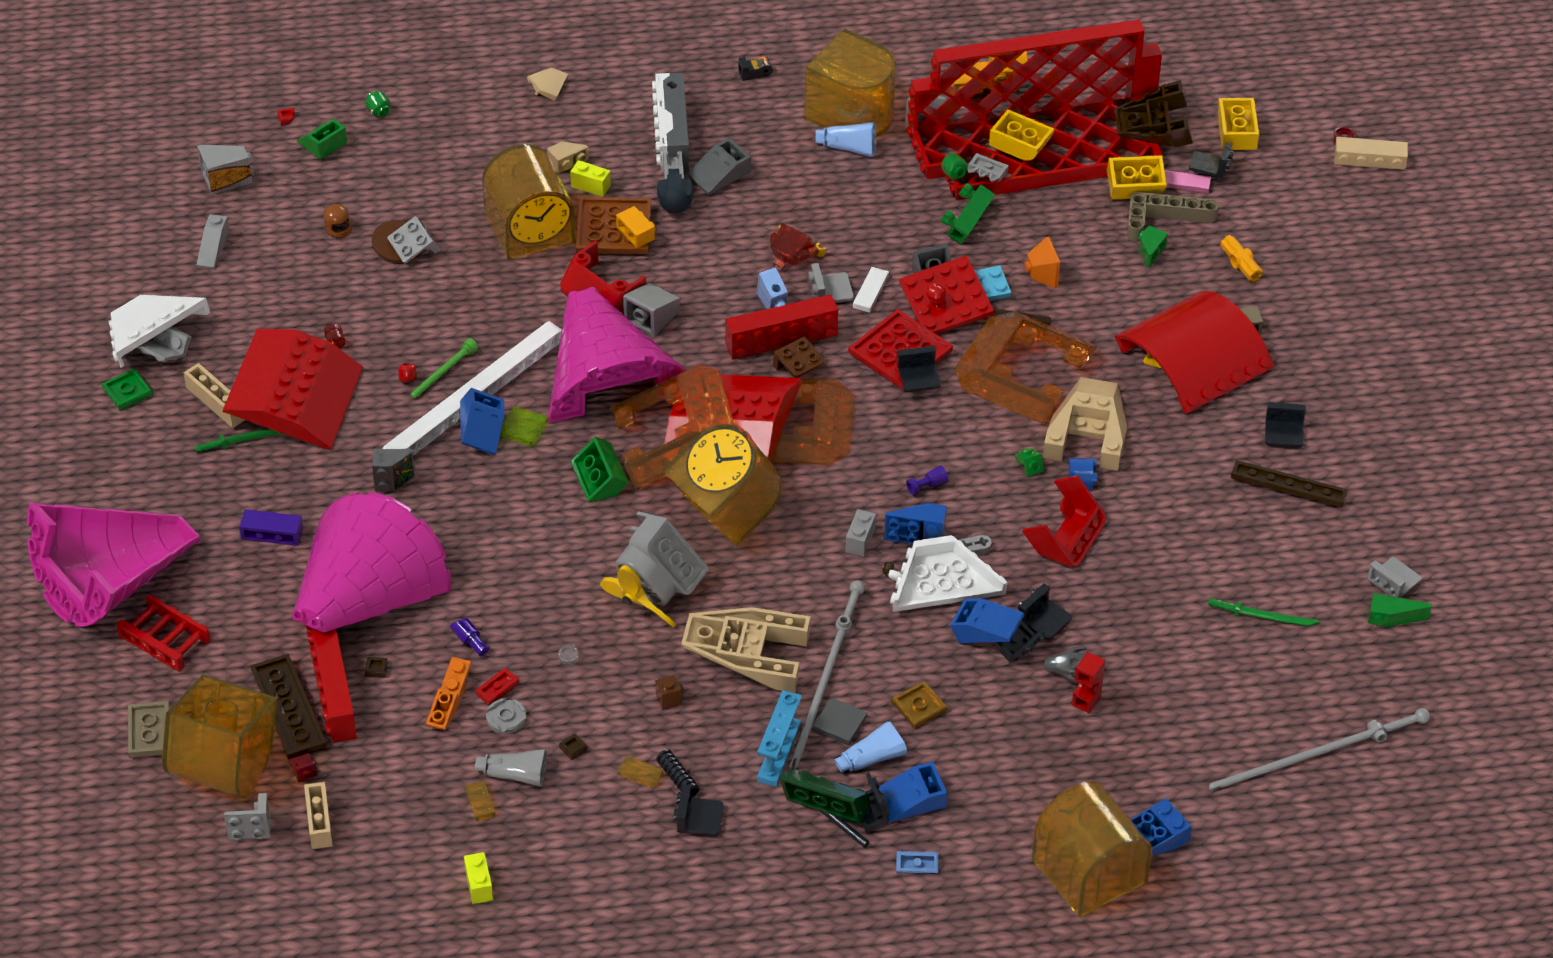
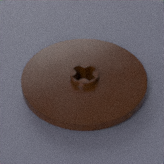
[372,220,424,263]

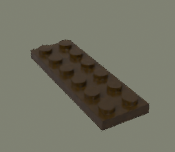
[250,654,327,759]

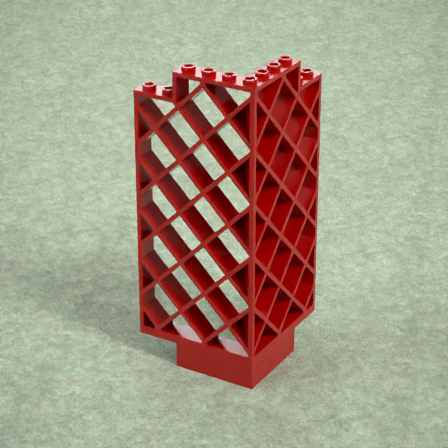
[907,19,1163,201]

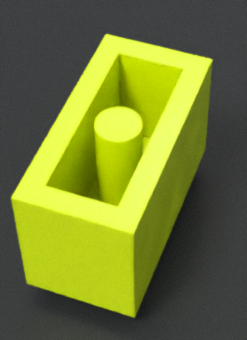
[570,160,611,197]
[464,852,493,904]

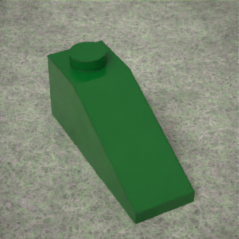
[1368,593,1432,627]

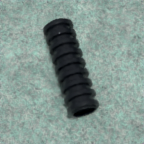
[656,749,700,798]

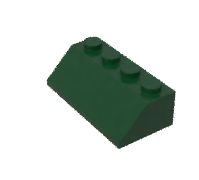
[780,769,870,824]

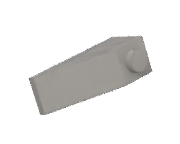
[196,214,229,270]

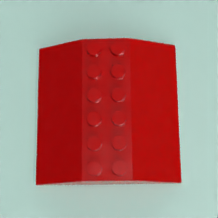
[222,328,363,450]
[662,373,802,466]

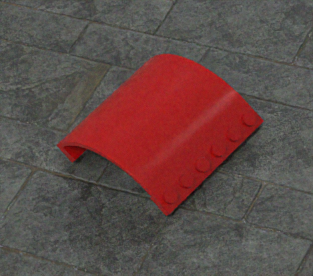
[1114,291,1275,414]

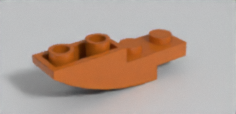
[426,657,472,730]

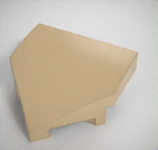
[527,68,568,101]

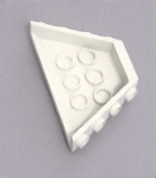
[109,295,211,368]
[890,535,1008,612]

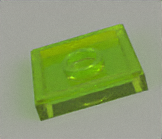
[500,406,548,447]

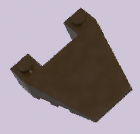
[1114,80,1193,148]

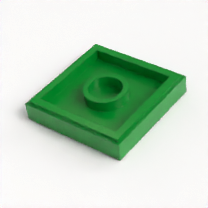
[101,368,153,411]

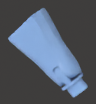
[816,122,876,157]
[834,721,907,773]

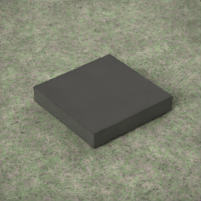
[813,698,867,745]

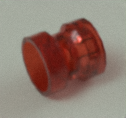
[324,323,346,349]

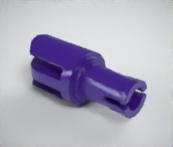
[450,617,489,657]

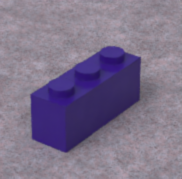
[239,510,303,546]

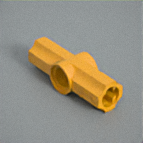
[1220,235,1263,282]

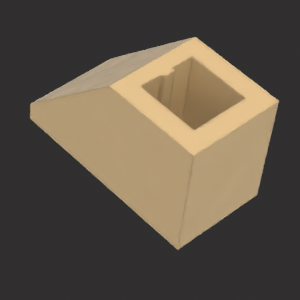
[547,142,589,173]

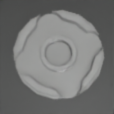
[486,698,526,734]

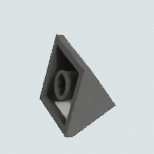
[912,244,951,273]

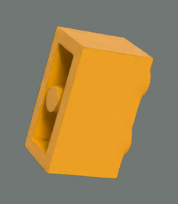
[616,206,656,248]

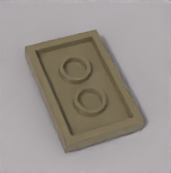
[128,701,170,758]

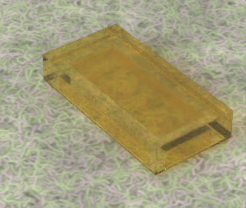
[617,756,663,789]
[465,780,496,821]

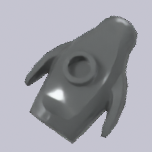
[1044,647,1087,684]

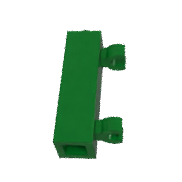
[940,183,995,245]

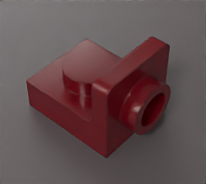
[289,753,317,782]

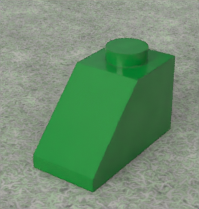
[1138,225,1168,268]

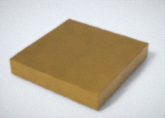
[891,681,948,729]

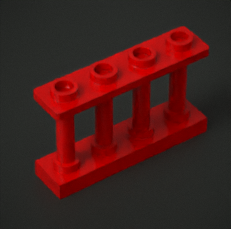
[117,594,211,672]

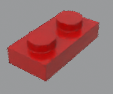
[476,668,519,705]

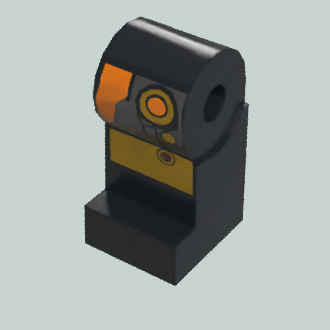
[738,56,773,81]

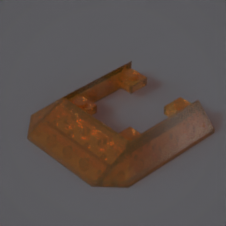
[955,311,1097,425]
[610,365,735,490]
[743,374,855,466]

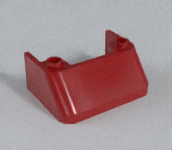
[560,241,647,314]
[1022,475,1106,567]

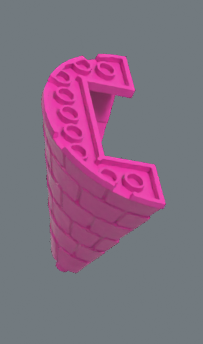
[547,287,691,423]
[291,492,451,633]
[27,502,200,627]

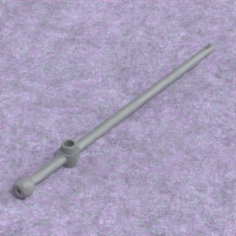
[789,580,865,770]
[1209,708,1430,791]

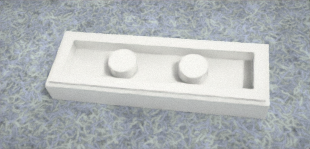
[853,267,889,312]

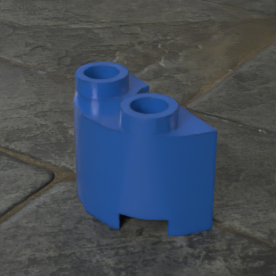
[1069,458,1097,492]

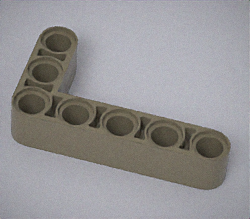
[1127,192,1219,241]

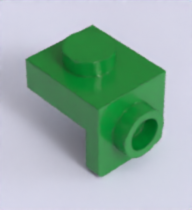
[1015,448,1044,477]

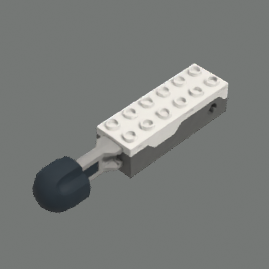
[652,73,693,214]

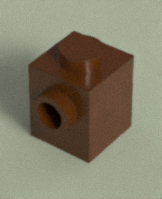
[655,675,684,710]

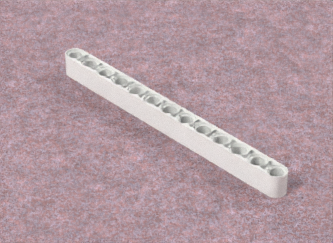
[382,321,562,456]

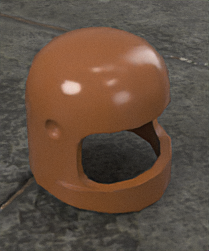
[323,204,352,238]

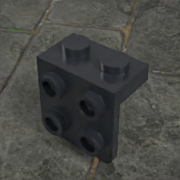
[1189,142,1234,179]
[897,346,941,392]
[1265,402,1306,448]
[1018,583,1072,640]
[994,620,1049,662]
[861,772,890,833]
[673,784,723,836]

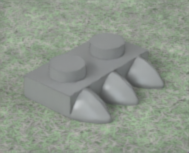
[967,153,1008,182]

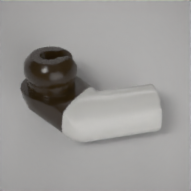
[882,562,903,581]

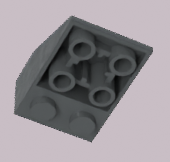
[687,137,751,195]

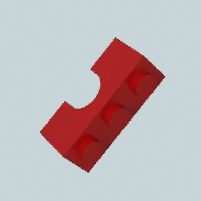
[1072,652,1105,714]

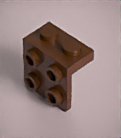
[773,336,825,378]

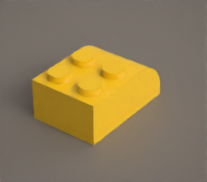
[1218,98,1259,150]
[989,109,1054,160]
[1107,156,1167,200]

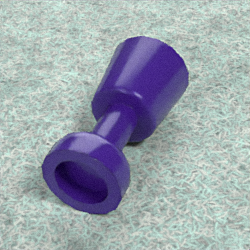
[906,465,948,496]

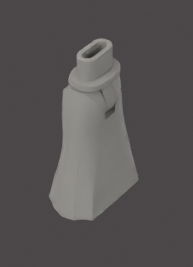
[475,749,547,787]

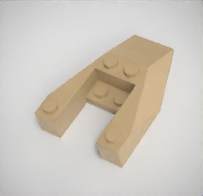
[1043,377,1127,471]
[681,607,811,693]

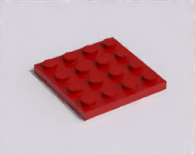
[899,255,994,335]
[848,309,953,390]

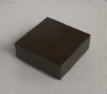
[365,657,388,678]
[559,734,588,760]

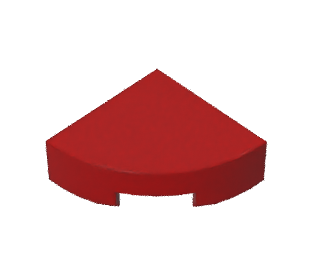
[277,107,295,126]

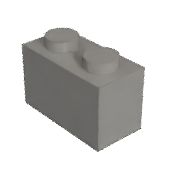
[845,509,876,557]

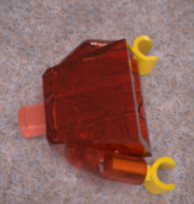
[770,223,826,269]

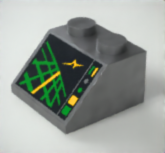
[372,449,415,492]

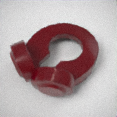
[1333,127,1356,145]

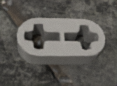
[960,535,992,556]

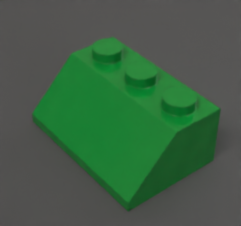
[571,436,629,503]

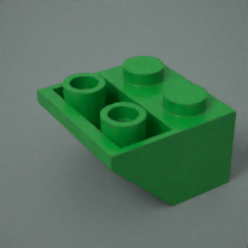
[297,119,347,160]

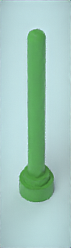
[411,338,479,399]

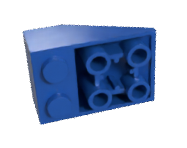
[460,388,505,455]
[884,503,947,545]
[950,598,1024,643]
[879,761,947,822]
[1116,798,1191,858]

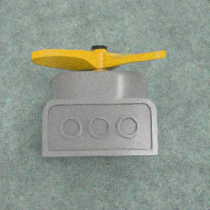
[600,511,709,628]

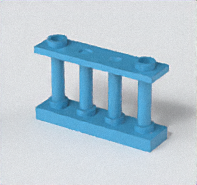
[757,690,802,787]

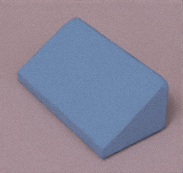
[896,851,938,873]

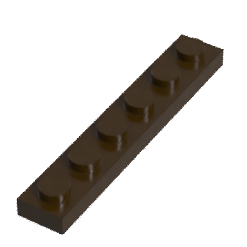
[1231,460,1348,508]

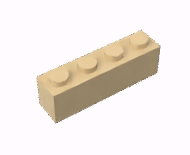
[1334,137,1408,170]
[184,363,245,428]

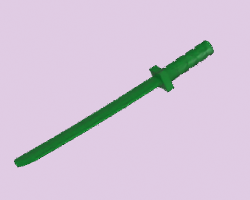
[195,429,283,453]
[1208,598,1319,626]

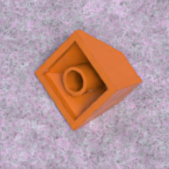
[1024,237,1060,288]

